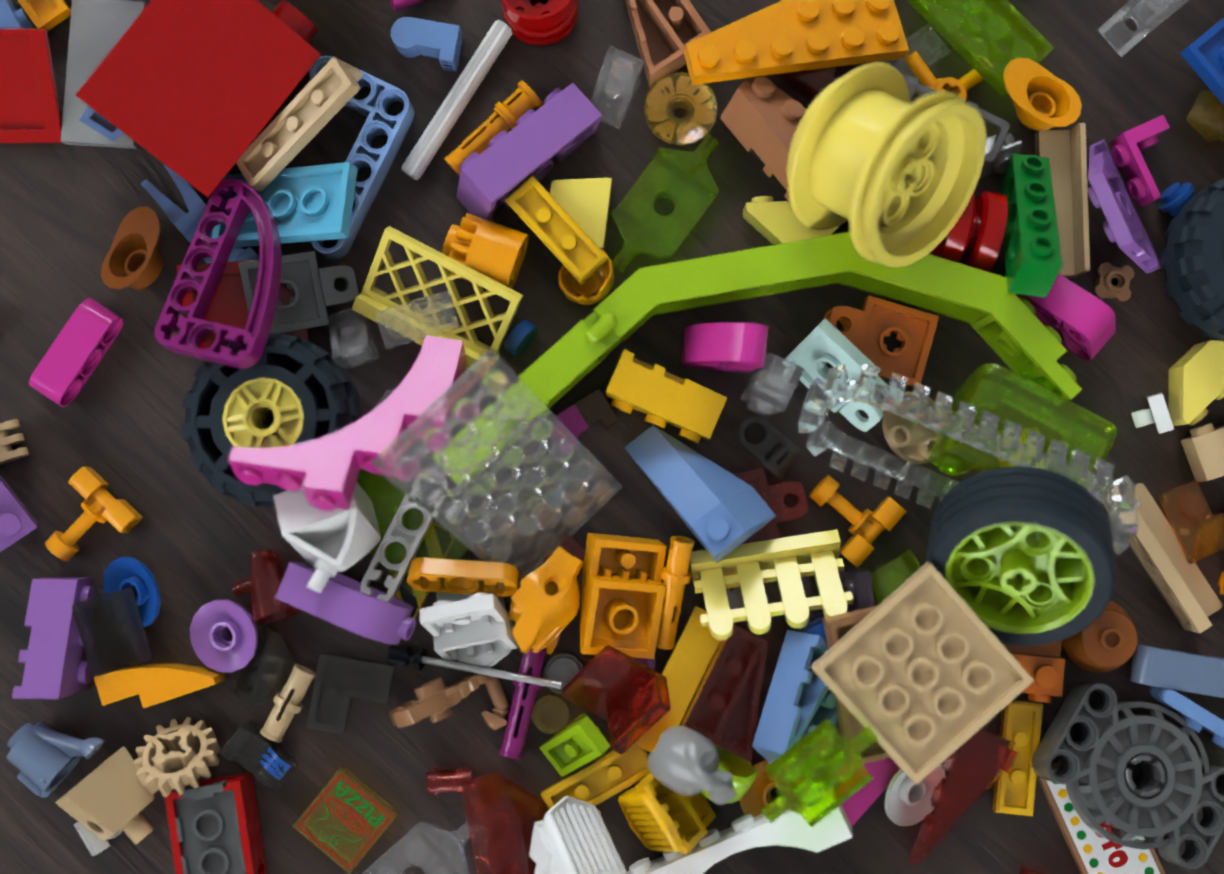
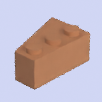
[624,0,711,89]

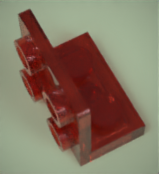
[562,645,671,755]

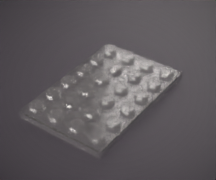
[372,348,623,589]

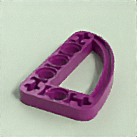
[154,179,282,369]

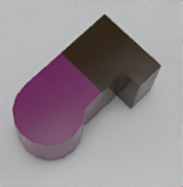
[547,388,619,447]

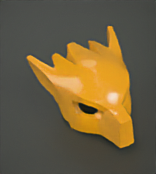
[508,546,584,655]

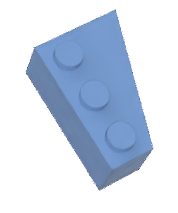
[752,630,838,777]

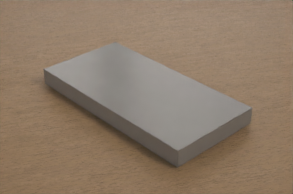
[61,0,147,149]

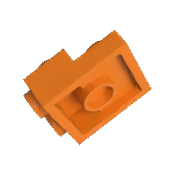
[1003,640,1065,703]

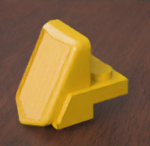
[618,773,716,854]

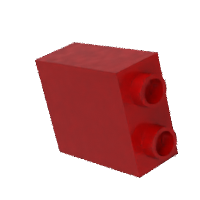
[75,0,321,197]

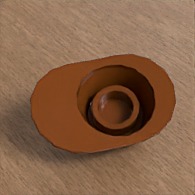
[101,207,164,291]

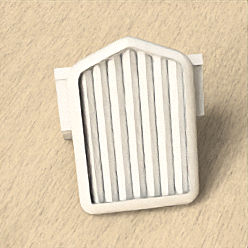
[419,592,518,668]
[529,796,627,874]

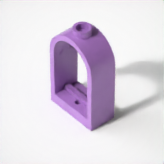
[275,562,417,645]

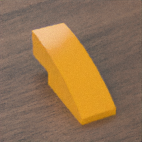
[93,663,226,709]

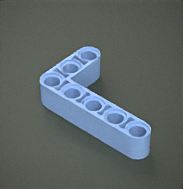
[309,56,415,260]

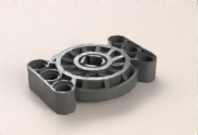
[1032,682,1224,869]

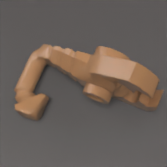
[389,673,510,730]

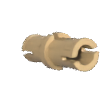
[260,664,316,743]

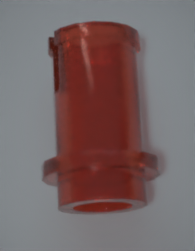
[426,767,473,798]

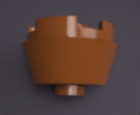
[1062,601,1137,673]

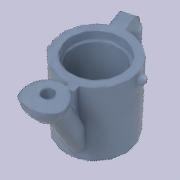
[6,721,104,798]

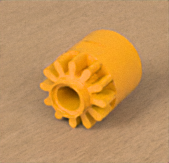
[442,213,529,289]

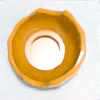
[558,249,614,305]

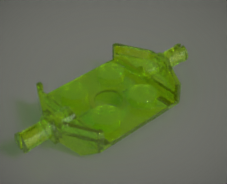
[611,134,719,273]

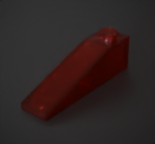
[908,727,1018,866]

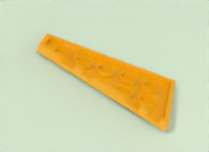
[684,0,909,85]

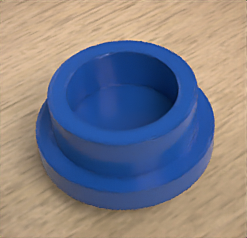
[1158,182,1195,217]

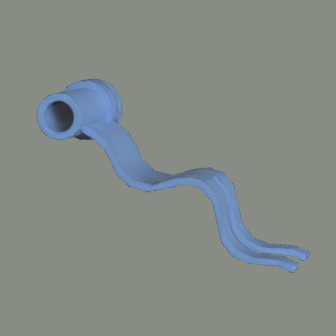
[140,165,259,263]

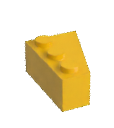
[606,349,727,444]

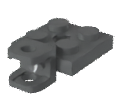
[238,251,358,334]

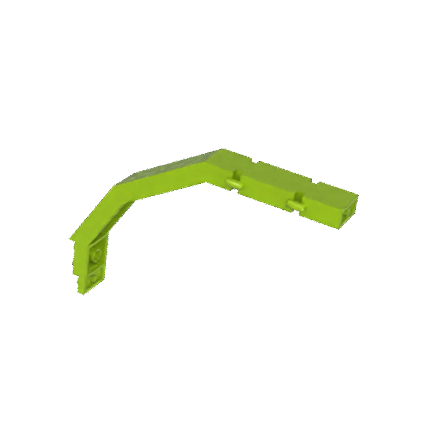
[431,232,1082,486]

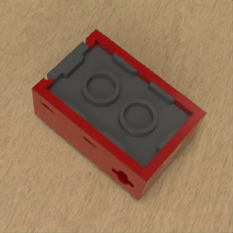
[164,772,268,874]

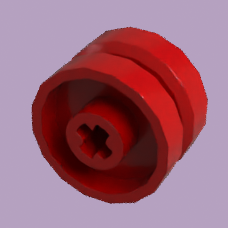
[930,191,1008,272]

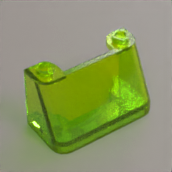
[928,364,1118,491]

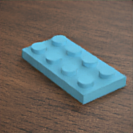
[212,162,358,248]

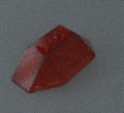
[460,772,546,874]

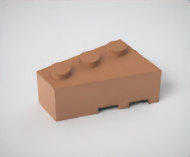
[720,76,807,204]

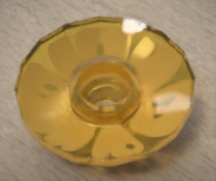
[644,72,718,146]

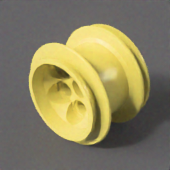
[787,63,986,268]

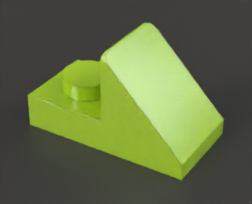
[539,713,611,777]

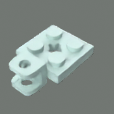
[781,318,897,432]

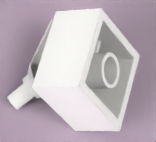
[273,481,382,593]

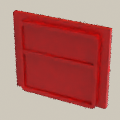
[0,28,62,143]

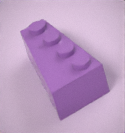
[456,83,603,222]

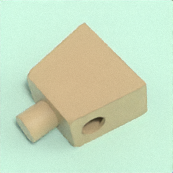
[56,746,155,845]

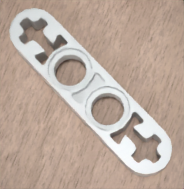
[360,468,448,602]

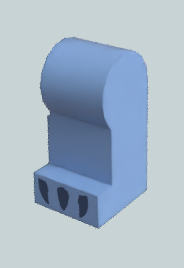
[391,17,464,72]

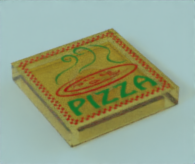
[292,765,399,874]

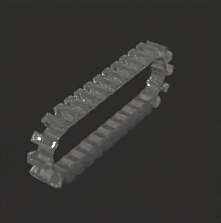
[798,364,1140,559]

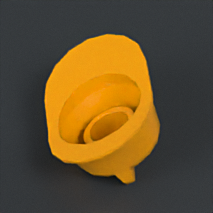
[1003,57,1082,131]

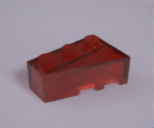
[681,623,769,762]

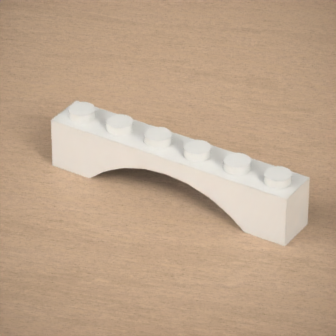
[627,784,853,874]

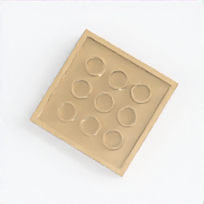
[810,562,1034,785]

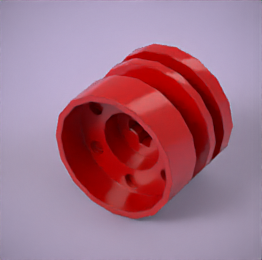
[500,0,579,46]

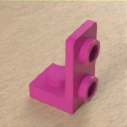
[1110,114,1170,207]

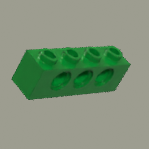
[998,153,1062,298]

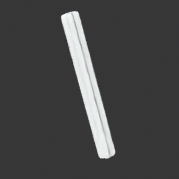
[401,20,512,180]

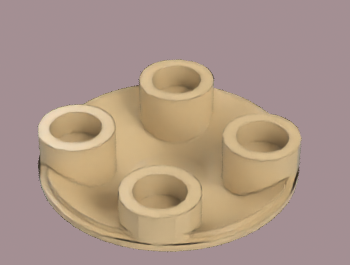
[882,391,950,464]

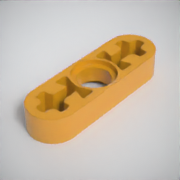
[407,557,519,597]

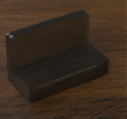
[72,587,153,676]

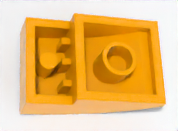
[580,532,667,659]

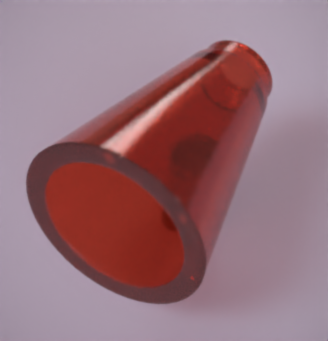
[231,549,302,625]

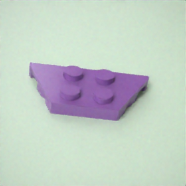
[1088,139,1162,274]

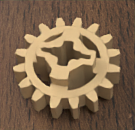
[133,717,221,797]

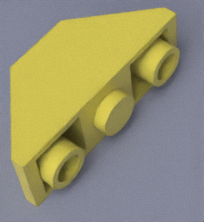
[743,196,842,245]
[1168,340,1224,426]

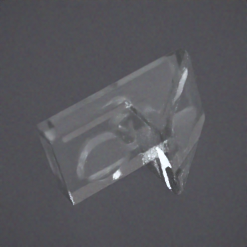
[590,46,645,129]
[327,308,380,369]

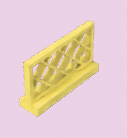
[351,226,523,378]

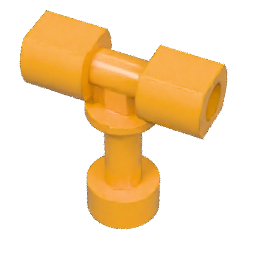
[45,466,143,562]
[809,474,907,568]

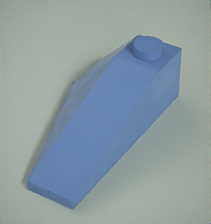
[624,425,776,563]

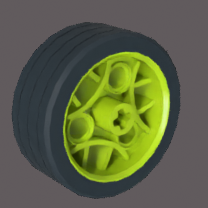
[926,466,1116,646]

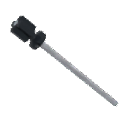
[386,644,562,689]

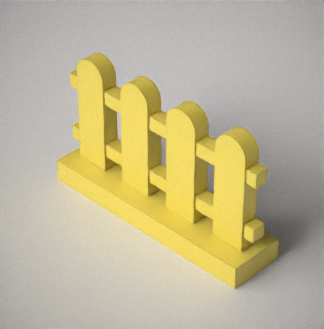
[690,529,853,640]

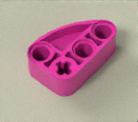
[1015,273,1116,361]
[680,323,768,373]

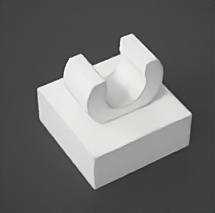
[1131,393,1174,434]
[73,822,123,857]

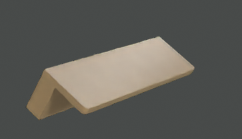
[236,57,363,192]
[1034,123,1090,278]
[1104,483,1222,633]

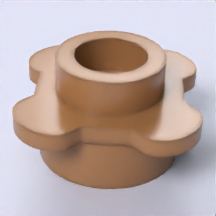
[1094,262,1135,302]

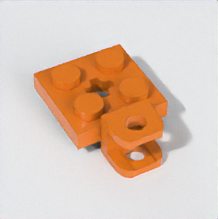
[823,296,939,388]

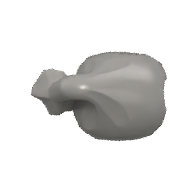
[647,725,737,805]

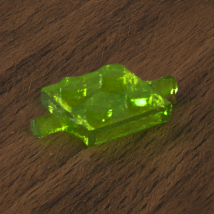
[762,719,879,828]

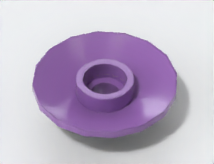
[190,599,258,673]

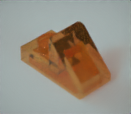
[1158,480,1224,564]

